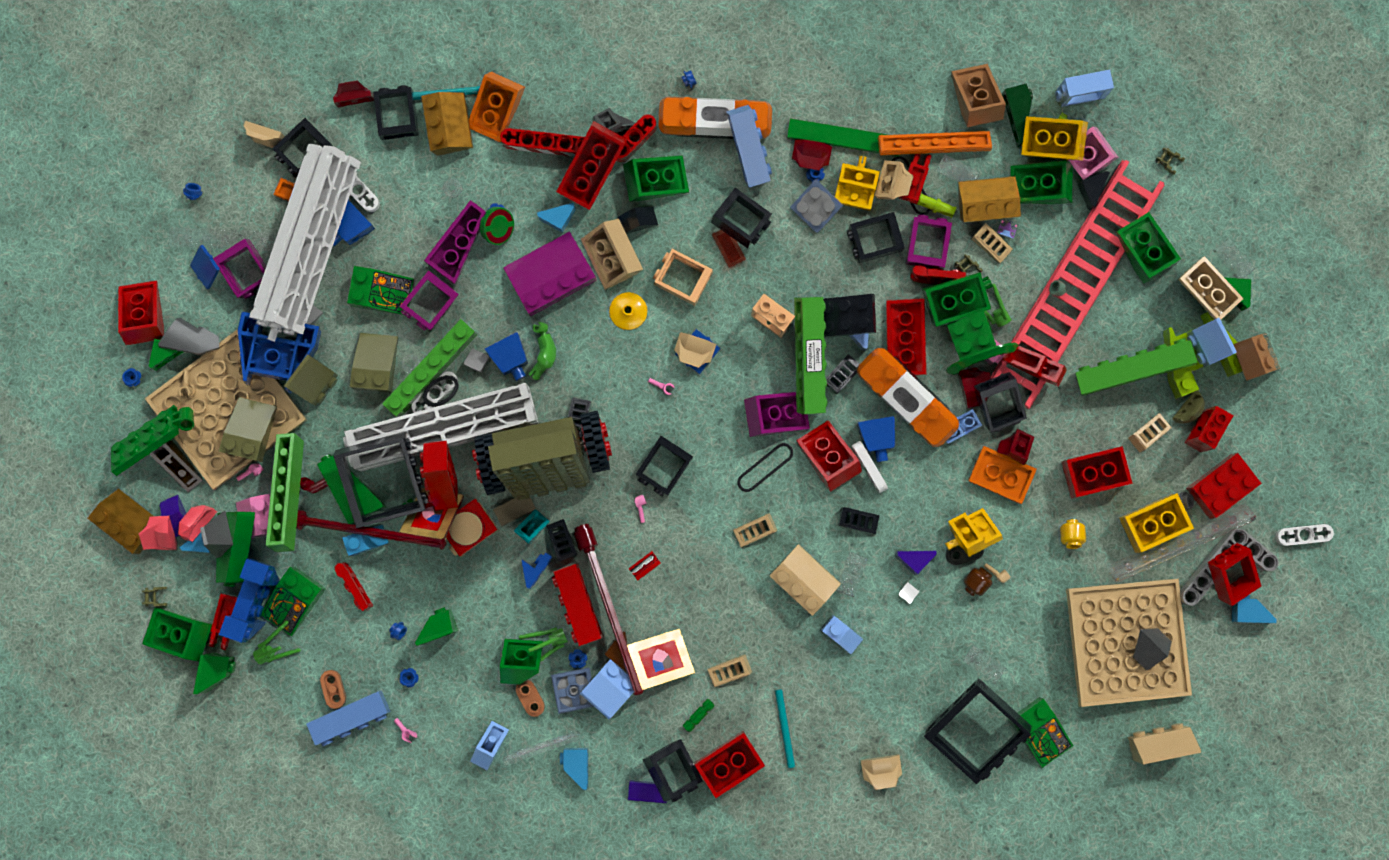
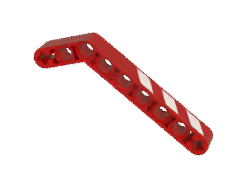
[500,114,657,162]

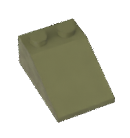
[350,333,398,393]
[284,354,338,406]
[219,397,277,462]

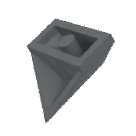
[593,108,635,135]
[200,510,233,558]
[1132,628,1172,670]

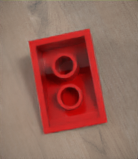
[118,280,164,345]
[796,421,862,492]

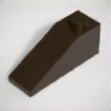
[149,440,203,492]

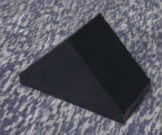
[1078,171,1110,210]
[617,207,658,234]

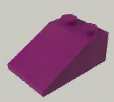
[744,392,810,437]

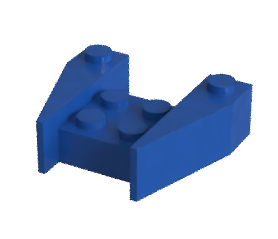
[238,312,321,393]
[219,559,280,643]

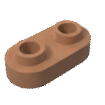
[320,670,346,709]
[516,680,545,717]

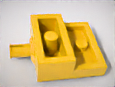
[835,156,880,211]
[945,508,1003,557]

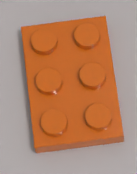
[968,446,1037,504]

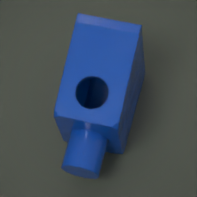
[333,200,375,246]
[485,332,528,381]
[857,416,895,462]

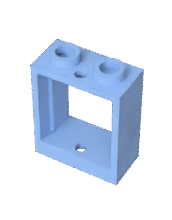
[1055,70,1114,107]

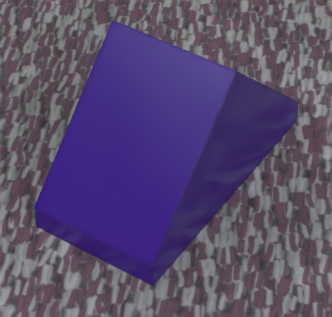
[160,495,186,537]
[895,551,937,575]

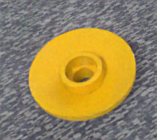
[609,292,647,330]

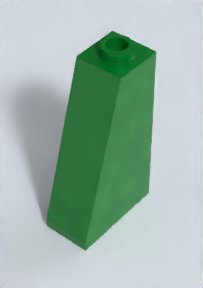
[317,454,386,525]
[216,512,255,586]

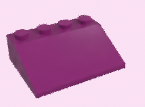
[503,231,597,317]

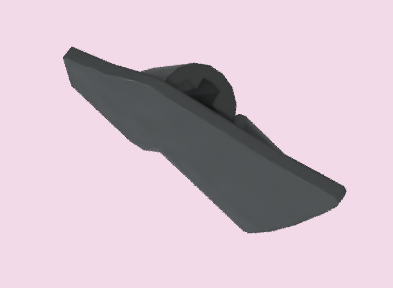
[158,318,220,355]

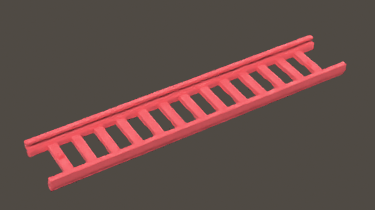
[990,160,1165,409]

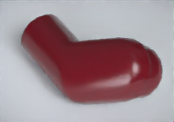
[300,477,328,494]

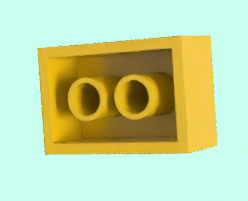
[1021,116,1088,161]
[1119,493,1194,553]

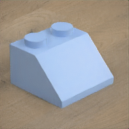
[1187,318,1237,367]
[580,659,634,720]

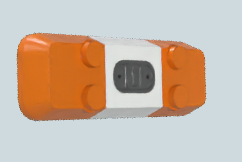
[658,97,772,139]
[857,348,959,447]

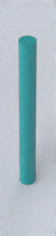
[413,86,480,100]
[775,689,795,768]

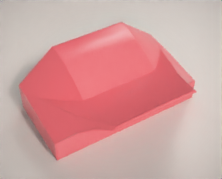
[178,505,217,542]
[139,516,177,550]

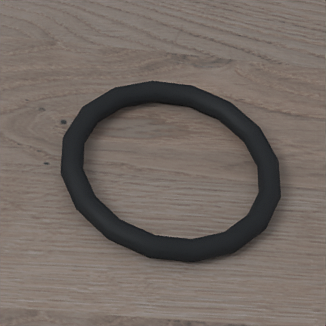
[423,375,459,407]

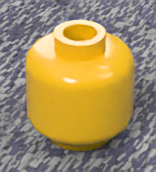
[1060,519,1086,549]

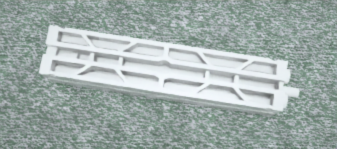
[249,144,361,342]
[343,383,539,472]

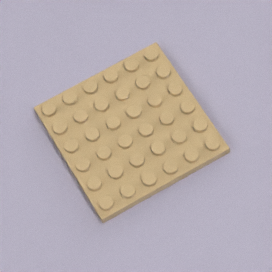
[145,329,307,490]
[1066,579,1192,707]

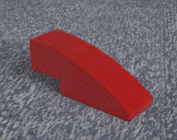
[1002,346,1067,387]

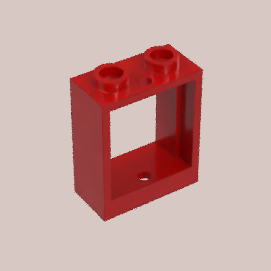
[1185,406,1234,452]
[1208,543,1261,606]

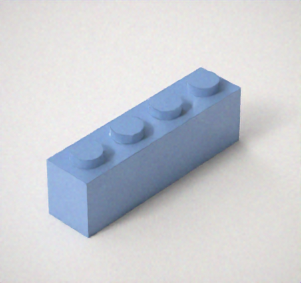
[726,105,772,188]
[306,690,391,747]

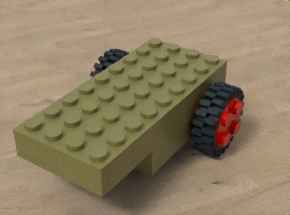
[472,411,612,500]

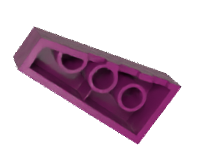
[424,200,486,286]

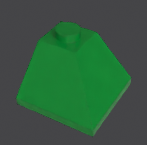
[415,607,459,646]
[500,639,543,685]
[193,653,236,695]

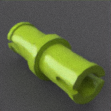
[917,193,956,218]

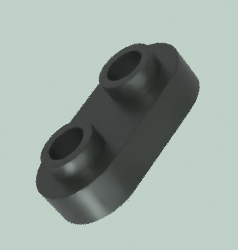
[945,545,984,565]

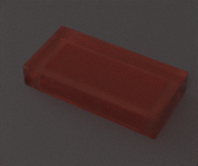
[712,230,746,269]

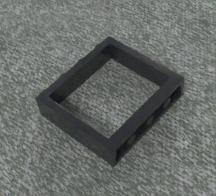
[333,432,428,528]
[924,678,1032,784]

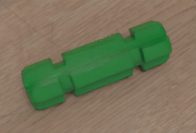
[683,699,715,732]

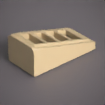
[971,223,1013,263]
[1128,413,1172,453]
[733,513,777,547]
[707,654,752,687]

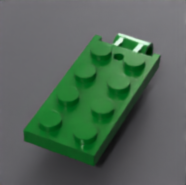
[111,405,194,476]

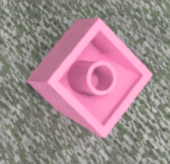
[1069,126,1119,180]
[236,494,271,539]

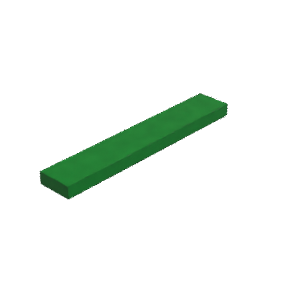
[787,118,899,156]

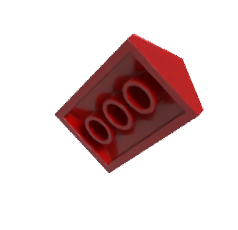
[886,298,927,376]

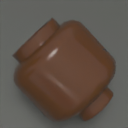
[963,567,993,596]

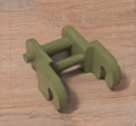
[1156,148,1185,175]
[955,254,983,276]
[142,587,167,606]

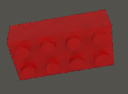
[556,121,627,210]
[552,564,603,646]

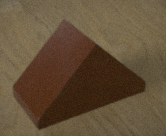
[604,631,628,671]

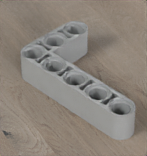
[1180,529,1279,606]

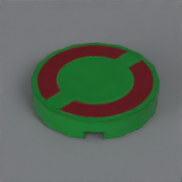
[480,207,514,245]

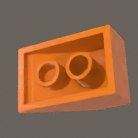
[469,72,525,142]

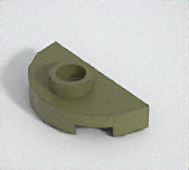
[1172,391,1205,424]

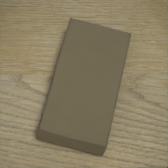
[493,497,536,527]

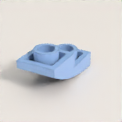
[946,409,982,444]

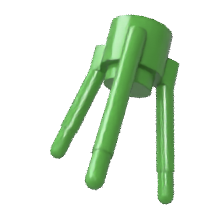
[984,283,1012,327]
[253,621,301,665]
[519,627,568,662]

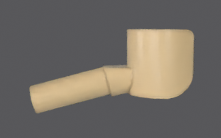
[179,370,193,397]
[984,563,1011,583]

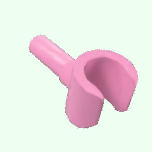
[648,378,675,395]
[236,463,264,481]
[635,495,647,523]
[394,718,417,743]

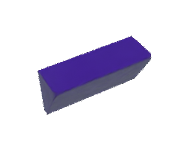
[628,780,667,803]

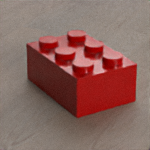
[420,440,458,511]
[1061,446,1133,499]
[1186,453,1262,519]
[694,731,765,798]

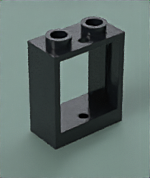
[373,85,419,140]
[272,118,333,178]
[711,188,772,249]
[847,212,905,263]
[974,372,1027,433]
[636,436,693,497]
[642,739,703,803]

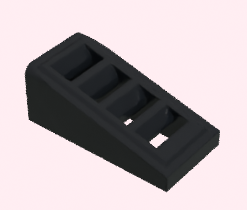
[826,354,860,394]
[568,398,591,438]
[838,507,880,534]
[546,519,578,562]

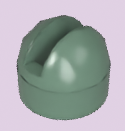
[1049,280,1066,296]

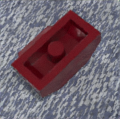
[333,80,374,108]
[792,139,832,171]
[958,367,991,409]
[997,429,1034,465]

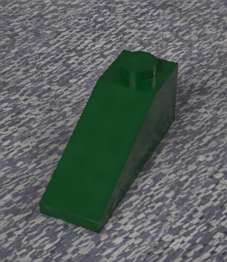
[1002,83,1033,147]

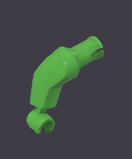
[529,322,556,380]

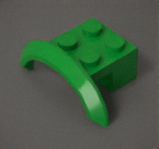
[946,311,1019,375]

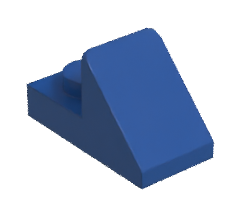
[522,553,553,589]

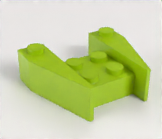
[1163,312,1242,399]

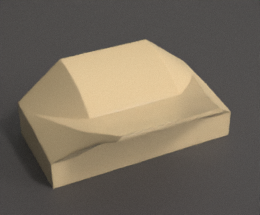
[244,121,285,148]
[875,160,913,200]
[674,332,716,368]
[860,754,902,790]

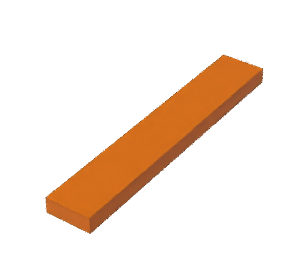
[878,131,992,155]

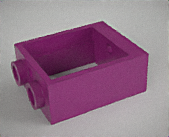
[905,215,952,270]
[213,238,266,299]
[400,270,459,331]

